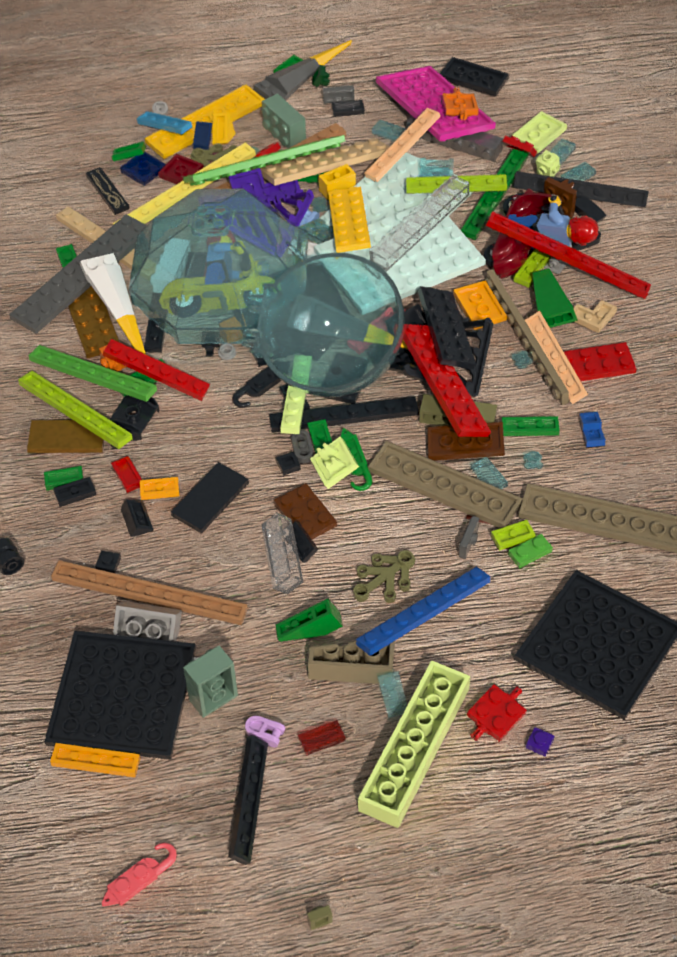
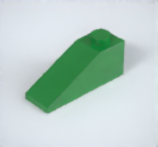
[275,598,343,642]

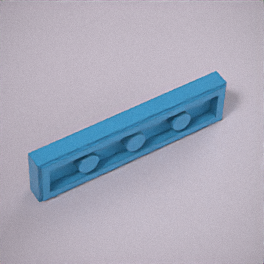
[136,111,193,134]

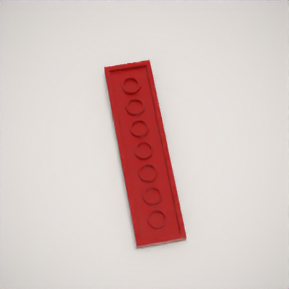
[397,324,491,437]

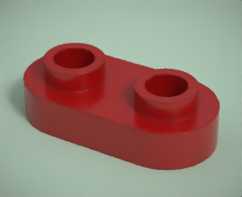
[255,142,281,157]

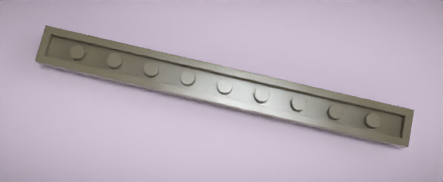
[485,269,569,405]

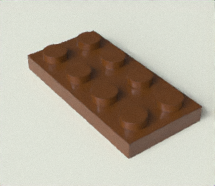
[427,422,505,461]

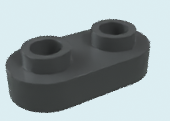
[291,430,314,464]

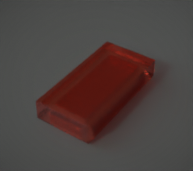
[298,720,346,756]

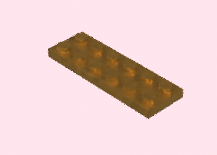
[68,286,119,359]

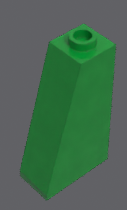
[532,268,578,328]

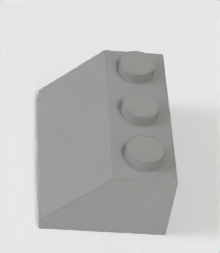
[113,601,182,641]

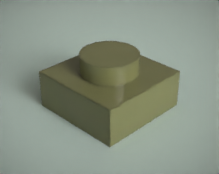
[307,905,333,931]

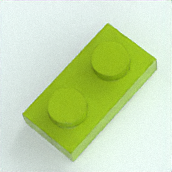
[491,520,536,551]

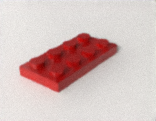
[563,342,637,381]

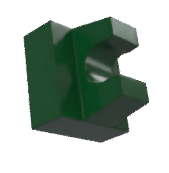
[312,64,330,87]

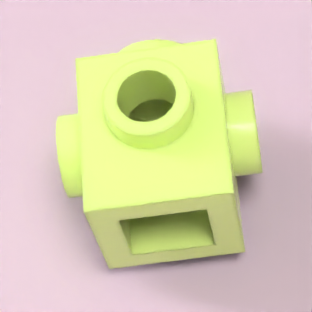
[536,150,560,177]

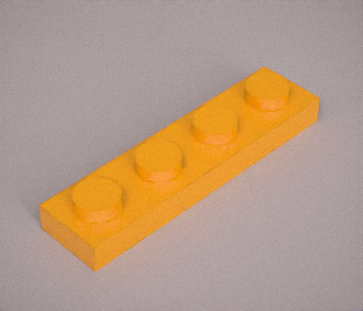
[50,743,141,778]

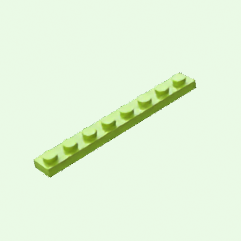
[18,371,133,449]

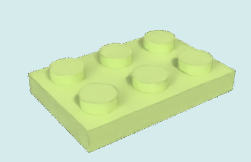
[512,111,567,154]

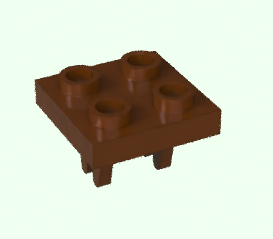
[544,177,577,218]

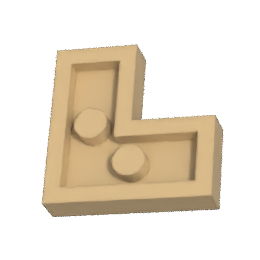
[574,300,617,333]

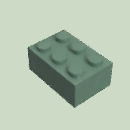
[261,93,306,149]
[183,645,238,718]

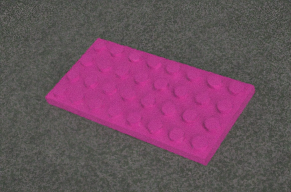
[376,66,496,141]

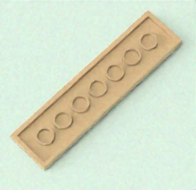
[260,138,390,186]

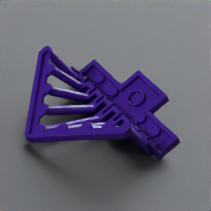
[201,168,314,259]

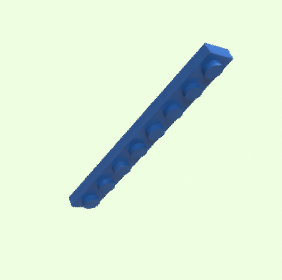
[356,567,490,656]

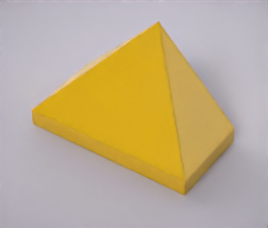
[212,112,236,145]

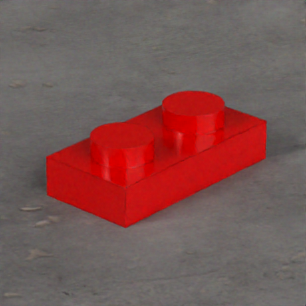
[502,136,537,158]

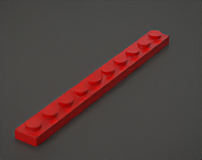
[486,211,651,299]

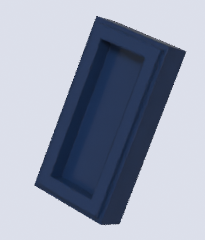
[193,121,212,150]

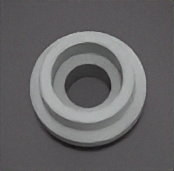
[218,343,236,360]

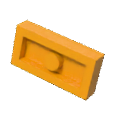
[140,477,180,500]

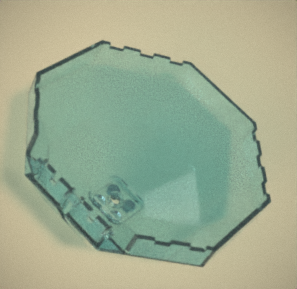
[128,188,309,344]

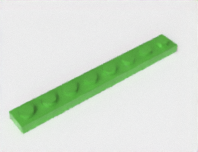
[28,345,157,402]

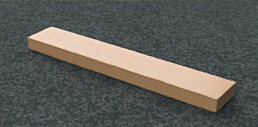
[364,108,441,182]
[525,311,588,404]

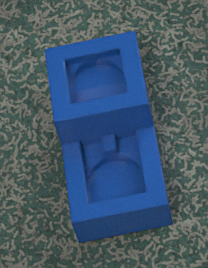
[579,412,606,447]

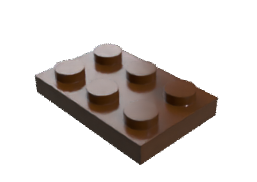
[274,483,337,539]

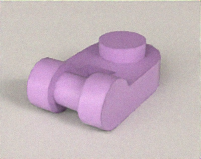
[245,716,286,748]

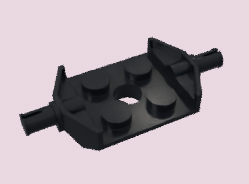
[110,395,160,449]

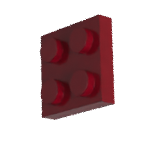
[158,154,204,184]

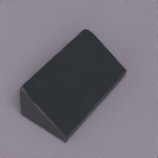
[121,499,154,537]

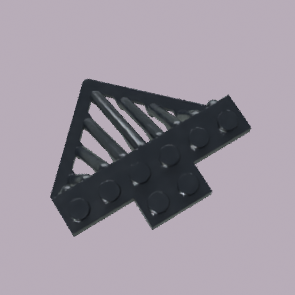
[368,303,494,398]

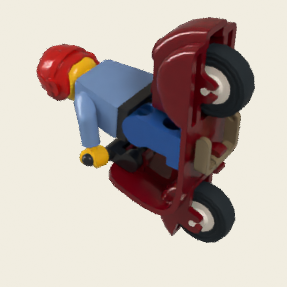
[484,188,599,279]

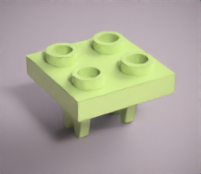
[310,437,359,489]

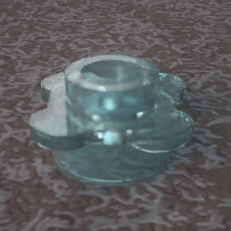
[311,197,329,212]
[512,351,533,369]
[524,451,543,469]

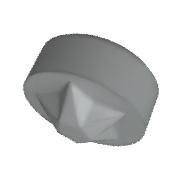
[152,101,168,116]

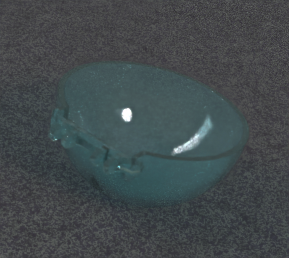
[242,253,405,398]

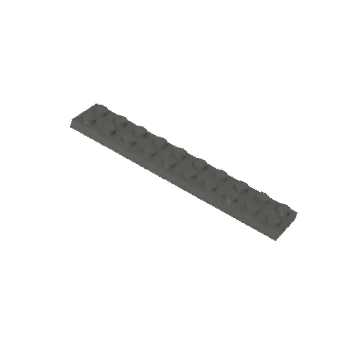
[9,214,152,334]

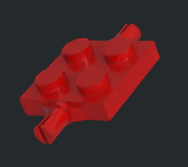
[466,684,527,742]

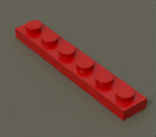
[103,339,210,401]

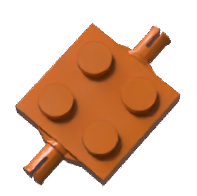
[442,87,479,120]

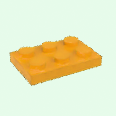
[453,280,507,330]

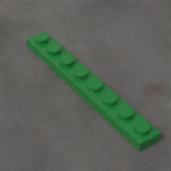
[461,149,528,240]

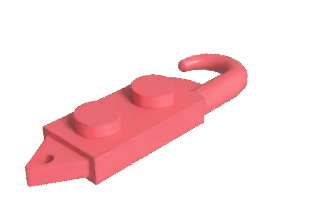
[102,842,177,907]

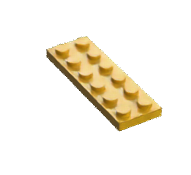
[328,187,371,253]

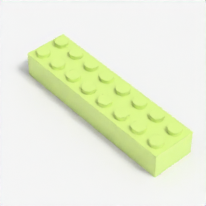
[358,660,470,828]

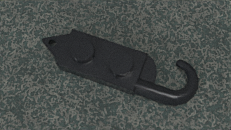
[232,363,288,408]

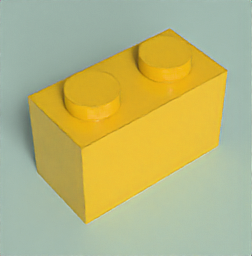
[319,164,356,200]

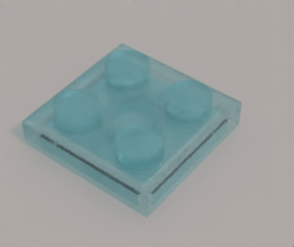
[297,219,334,244]

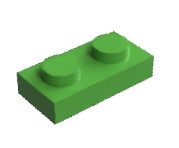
[508,534,553,569]

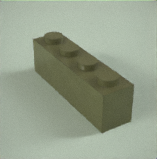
[419,394,497,426]

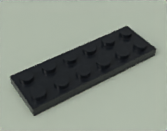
[418,286,476,369]

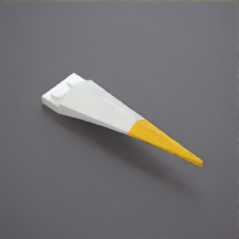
[80,253,146,354]

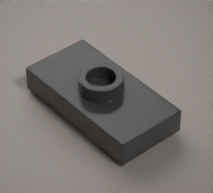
[322,85,354,104]
[459,516,479,559]

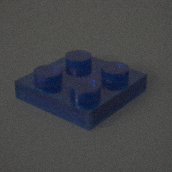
[120,151,166,186]

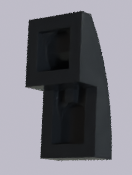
[574,195,607,223]

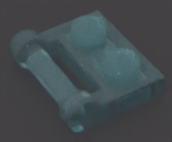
[419,158,454,177]

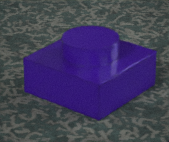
[526,727,555,757]

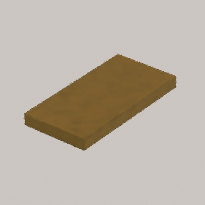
[27,420,104,453]

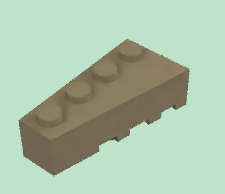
[308,641,395,685]

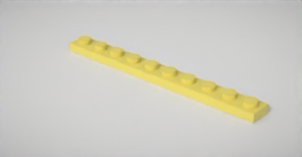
[113,143,256,225]

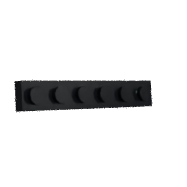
[228,735,268,865]

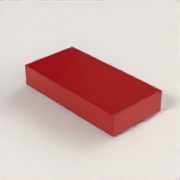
[111,456,142,493]

